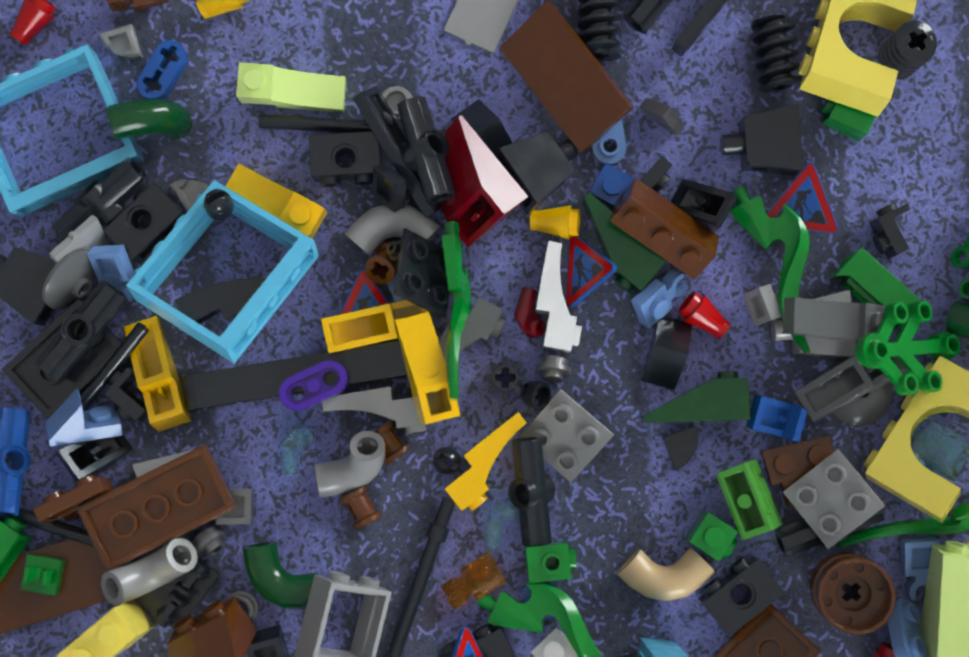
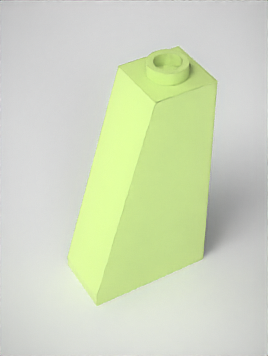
[920,541,969,657]

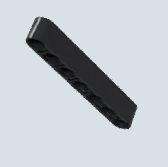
[182,341,407,411]

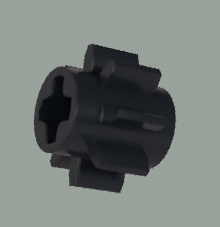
[483,356,527,400]

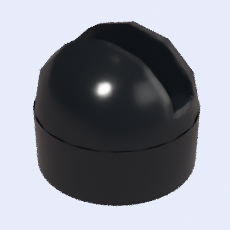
[204,189,234,220]
[521,381,551,410]
[433,447,461,474]

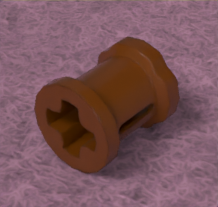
[365,241,399,284]
[374,420,411,466]
[338,485,382,530]

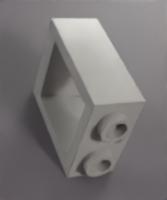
[294,571,392,657]

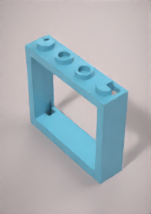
[0,44,145,218]
[126,180,319,363]

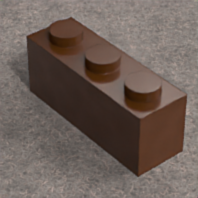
[610,178,719,280]

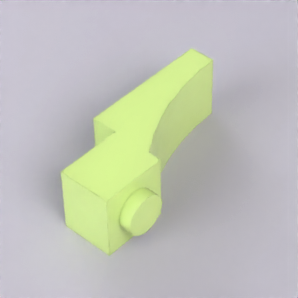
[236,62,346,112]

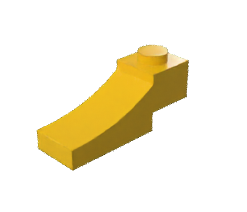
[225,163,328,239]
[445,412,527,511]

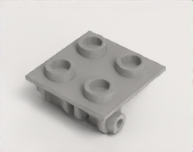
[519,389,614,482]
[783,449,885,549]

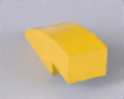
[321,300,435,353]
[124,316,191,432]

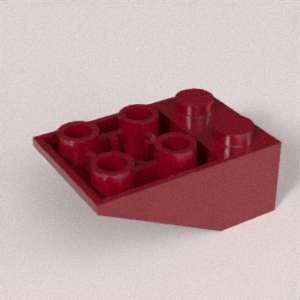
[440,115,528,247]

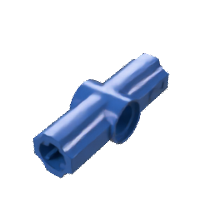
[0,407,31,517]

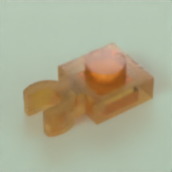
[441,552,507,609]

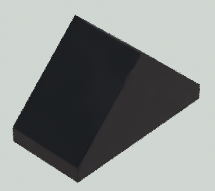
[451,99,513,155]
[671,179,738,233]
[641,316,692,390]
[56,434,133,482]

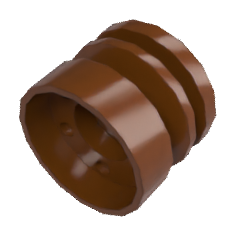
[809,552,896,635]

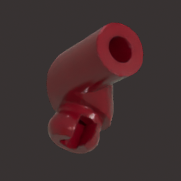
[514,287,546,338]

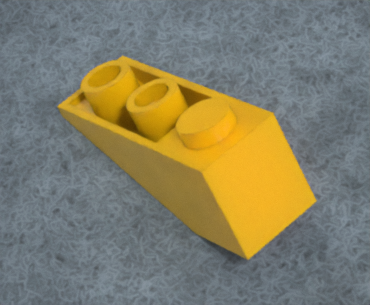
[394,312,461,425]

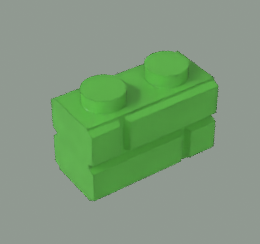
[716,459,783,541]

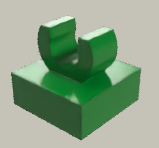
[20,553,66,596]

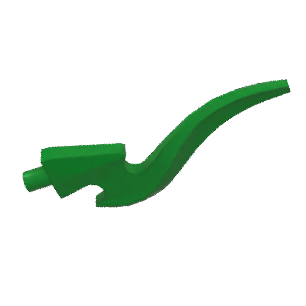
[730,186,811,354]
[442,221,471,400]
[839,502,969,548]
[477,583,603,657]

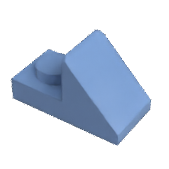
[45,389,122,447]

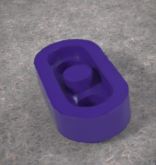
[279,360,348,411]

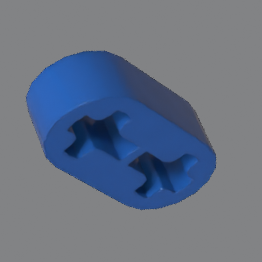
[137,40,188,100]

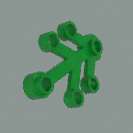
[855,301,960,396]

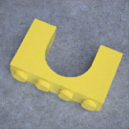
[798,0,917,117]
[864,356,969,523]
[55,600,156,657]

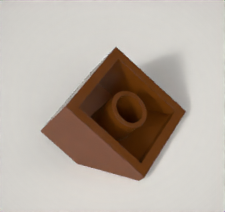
[167,596,257,657]

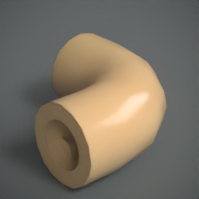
[617,548,715,601]

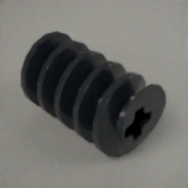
[578,0,621,61]
[750,15,802,92]
[878,20,937,80]

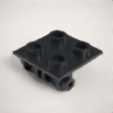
[386,228,450,318]
[133,542,220,628]

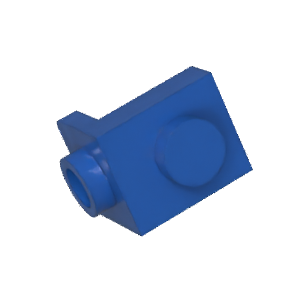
[746,394,807,442]

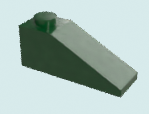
[582,192,667,294]
[641,371,750,423]

